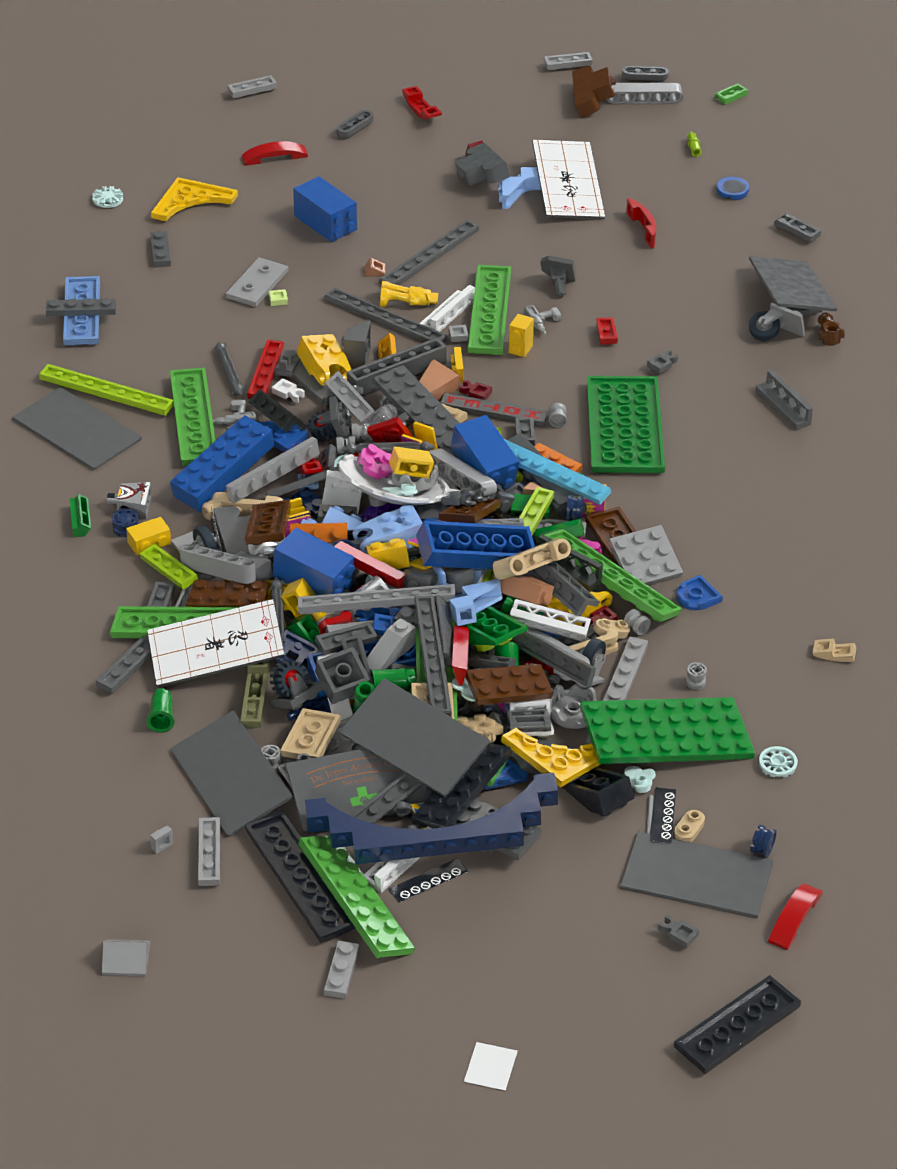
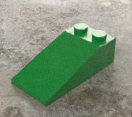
[452,606,528,646]

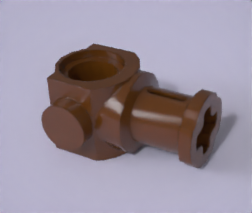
[818,312,845,346]

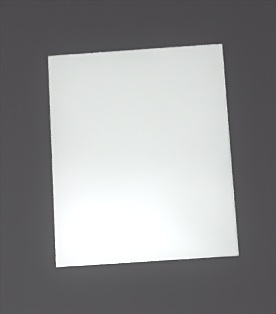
[464,1042,518,1091]

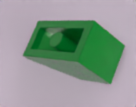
[284,614,321,646]

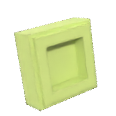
[269,289,288,306]

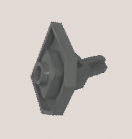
[540,256,576,297]

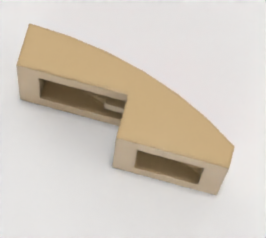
[813,639,856,662]

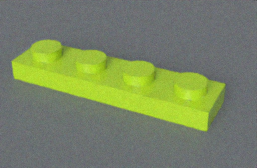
[139,543,198,590]

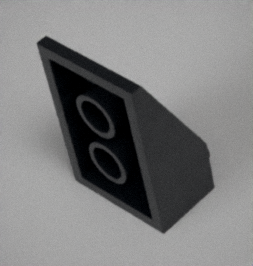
[562,767,635,816]

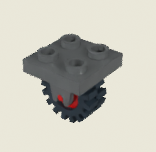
[307,396,352,446]
[269,661,323,710]

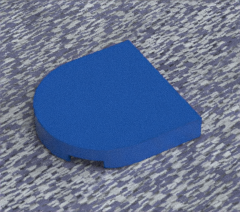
[676,575,723,610]

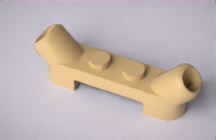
[202,492,283,520]
[493,538,571,580]

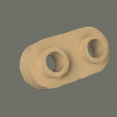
[593,618,630,638]
[674,810,705,842]

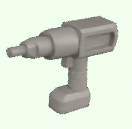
[524,305,561,335]
[213,400,256,426]

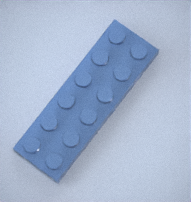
[63,276,100,345]

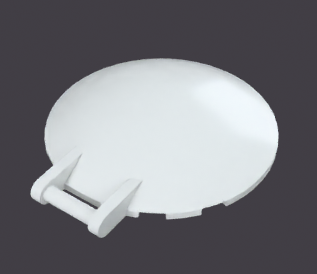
[338,453,460,505]

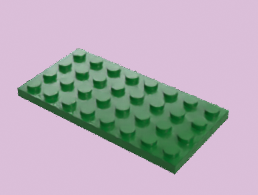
[587,376,665,473]
[580,697,755,764]

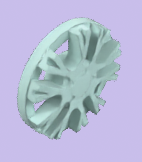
[92,186,123,208]
[759,746,798,778]

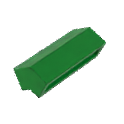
[69,494,91,537]
[535,519,585,546]

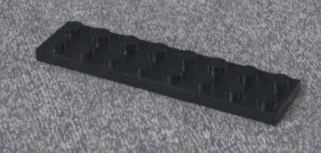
[245,810,356,943]

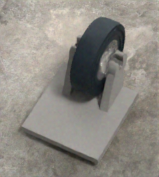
[749,303,805,341]
[171,525,222,553]
[553,638,606,688]

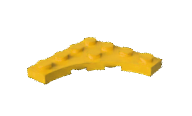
[151,177,238,221]
[501,728,600,787]

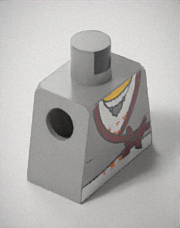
[107,482,152,519]

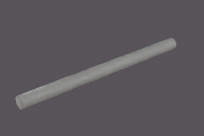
[646,795,654,834]

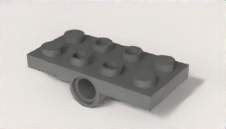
[453,798,542,861]

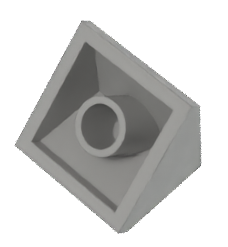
[102,939,151,977]

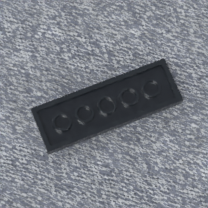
[411,743,512,829]
[674,975,801,1074]

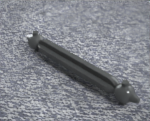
[214,342,245,396]
[342,441,434,454]
[270,577,286,647]

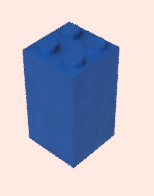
[293,176,357,242]
[450,415,520,489]
[273,528,355,595]

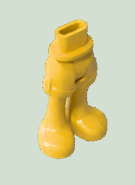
[380,281,438,308]

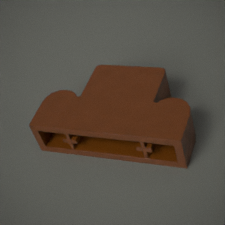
[572,66,616,118]

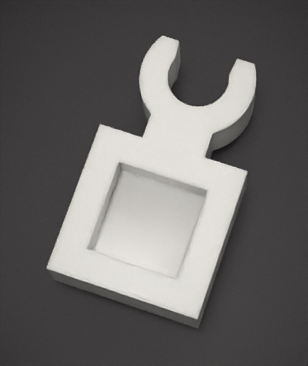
[272,378,305,402]

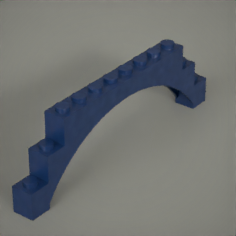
[305,773,558,865]

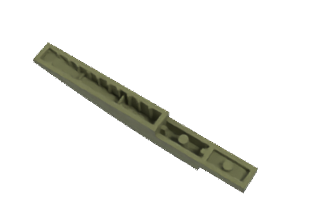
[240,660,271,729]

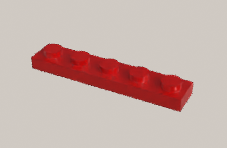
[247,340,284,399]

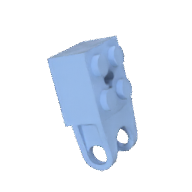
[353,504,422,555]

